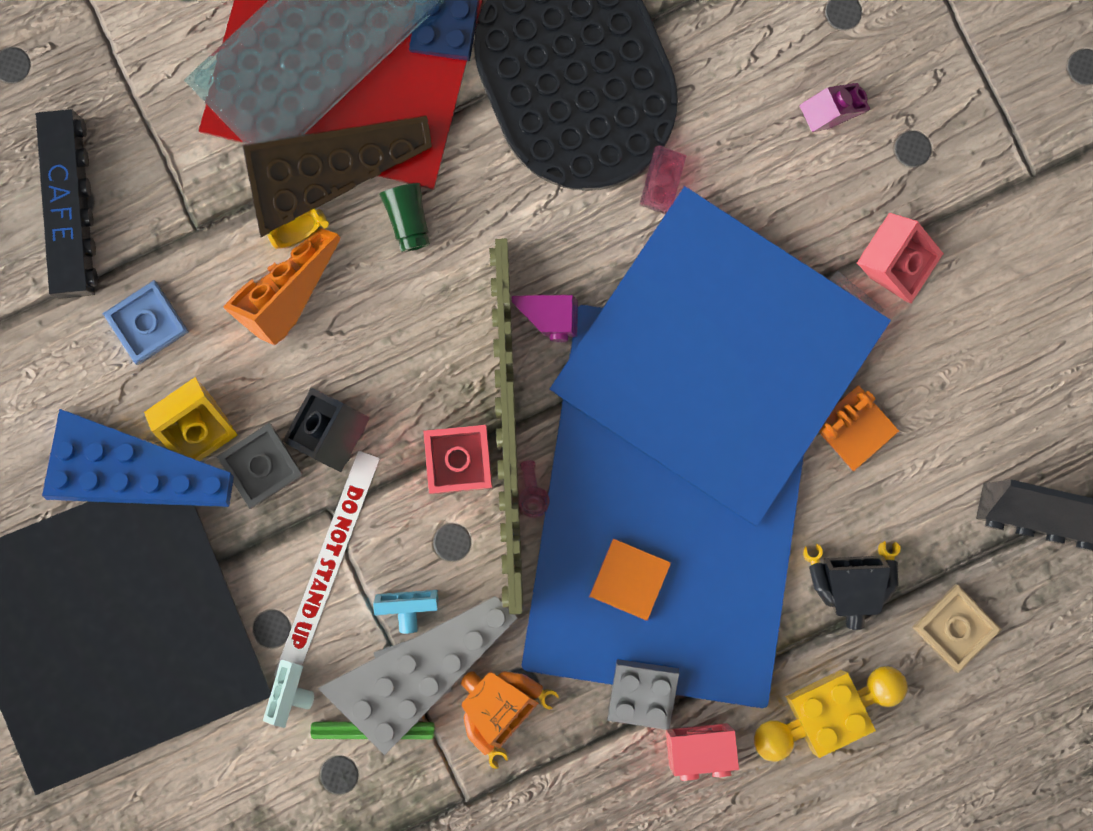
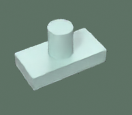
[263,660,314,728]

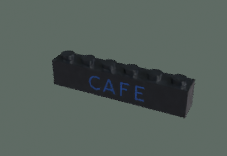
[35,109,98,299]

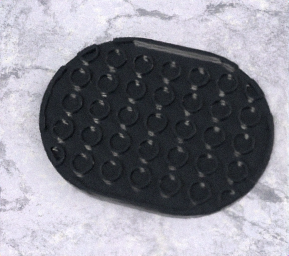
[474,0,678,191]

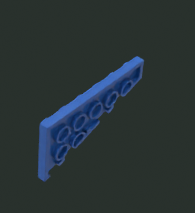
[42,409,234,507]

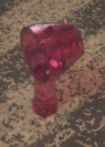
[518,460,550,518]

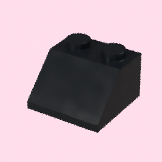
[282,388,370,472]

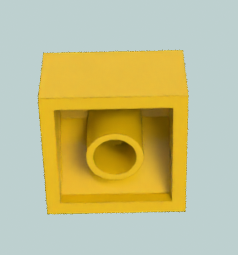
[144,377,238,461]

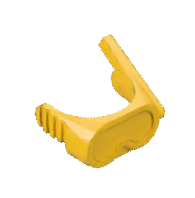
[267,209,329,249]

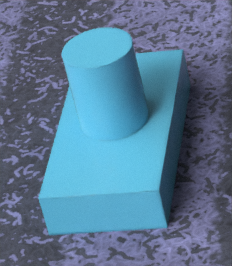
[373,590,439,634]

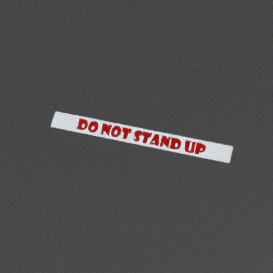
[274,451,379,676]

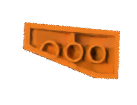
[223,228,341,346]

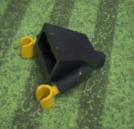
[803,541,901,630]

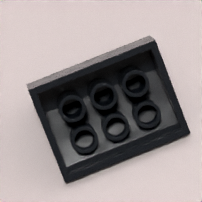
[976,479,1093,551]

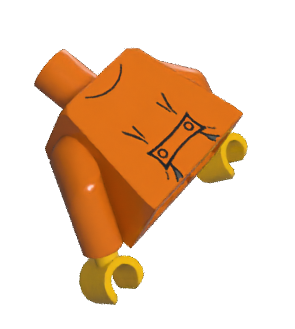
[461,671,559,769]

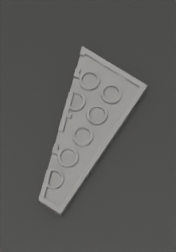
[318,596,517,755]

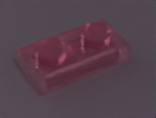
[639,146,686,214]

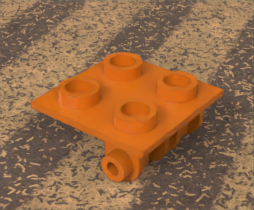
[819,385,899,471]

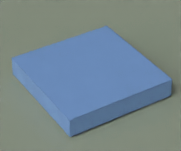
[102,280,189,365]

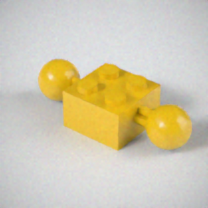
[754,666,908,762]

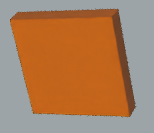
[589,539,671,621]

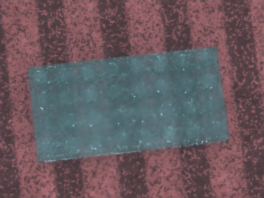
[184,0,445,144]

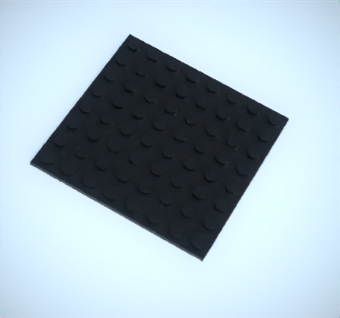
[0,502,271,796]

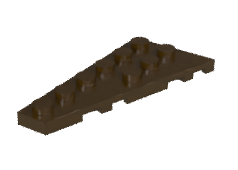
[242,115,432,238]

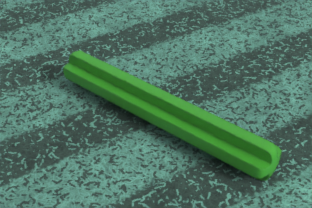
[310,722,435,740]

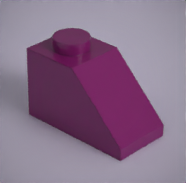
[511,295,578,342]

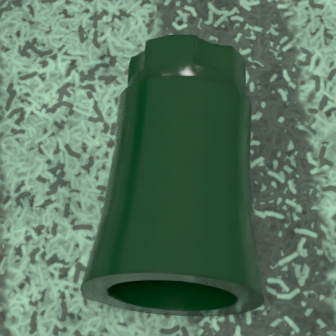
[379,183,430,252]

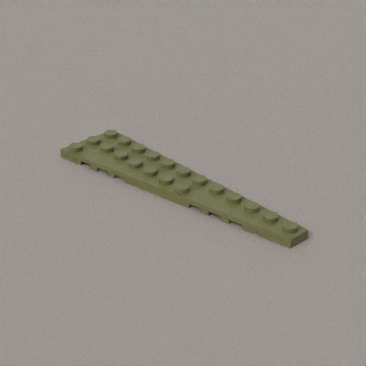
[489,238,524,614]

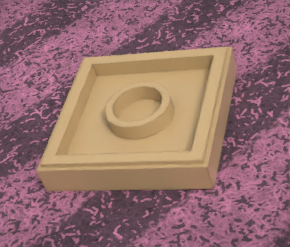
[912,584,1002,673]

